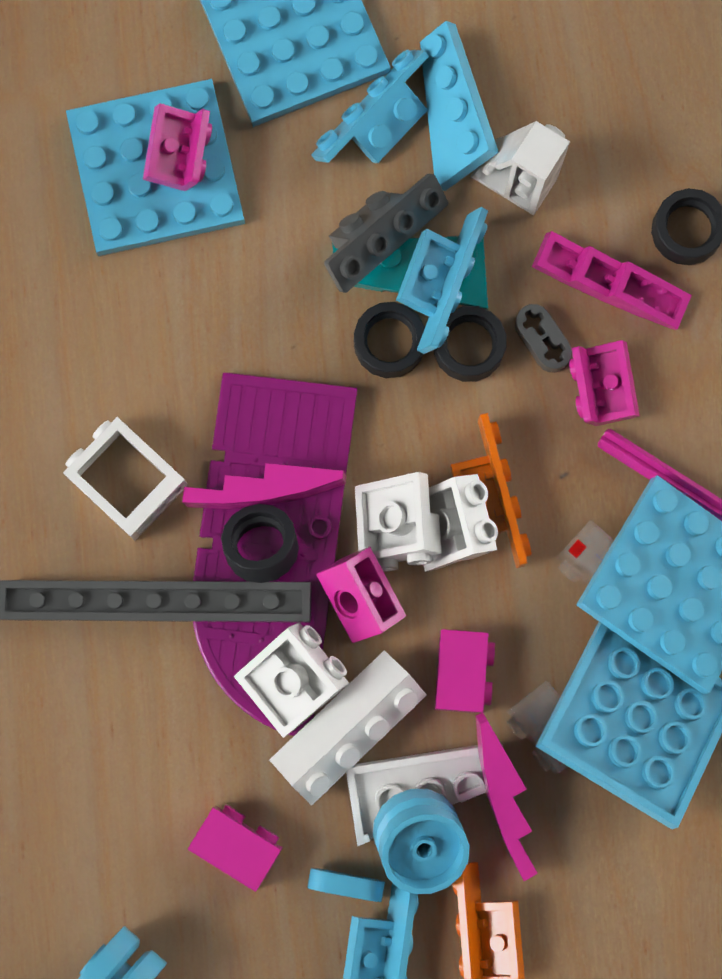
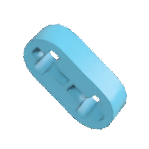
[307,868,385,902]

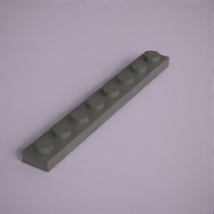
[0,580,312,623]

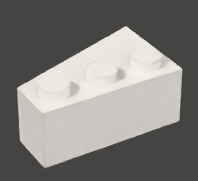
[470,121,570,215]

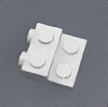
[355,472,442,572]
[423,474,498,572]
[234,622,349,738]

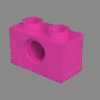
[316,547,407,643]

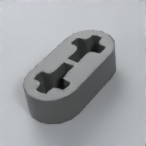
[515,304,572,373]

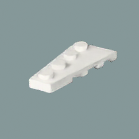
[346,741,503,847]

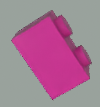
[434,629,495,713]
[188,804,283,892]

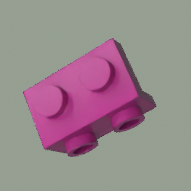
[143,103,212,191]
[569,340,640,426]

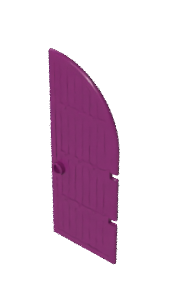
[193,373,358,736]

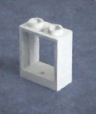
[63,417,188,541]

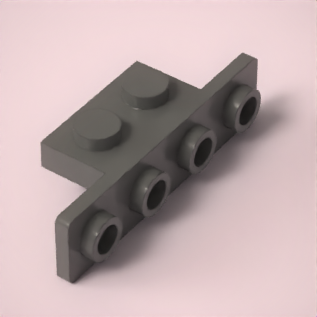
[324,174,448,293]

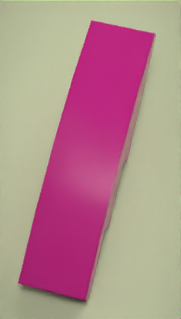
[532,231,692,330]
[182,463,346,509]
[476,712,538,881]

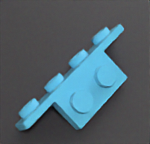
[311,50,429,163]
[396,207,488,354]
[343,883,419,979]

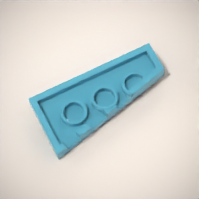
[420,21,499,191]

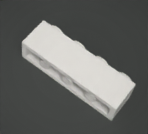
[269,650,427,806]

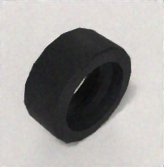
[651,188,722,265]
[354,302,425,378]
[434,306,507,382]
[221,504,299,583]

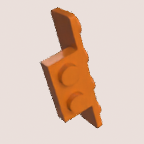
[450,413,532,568]
[452,862,525,979]

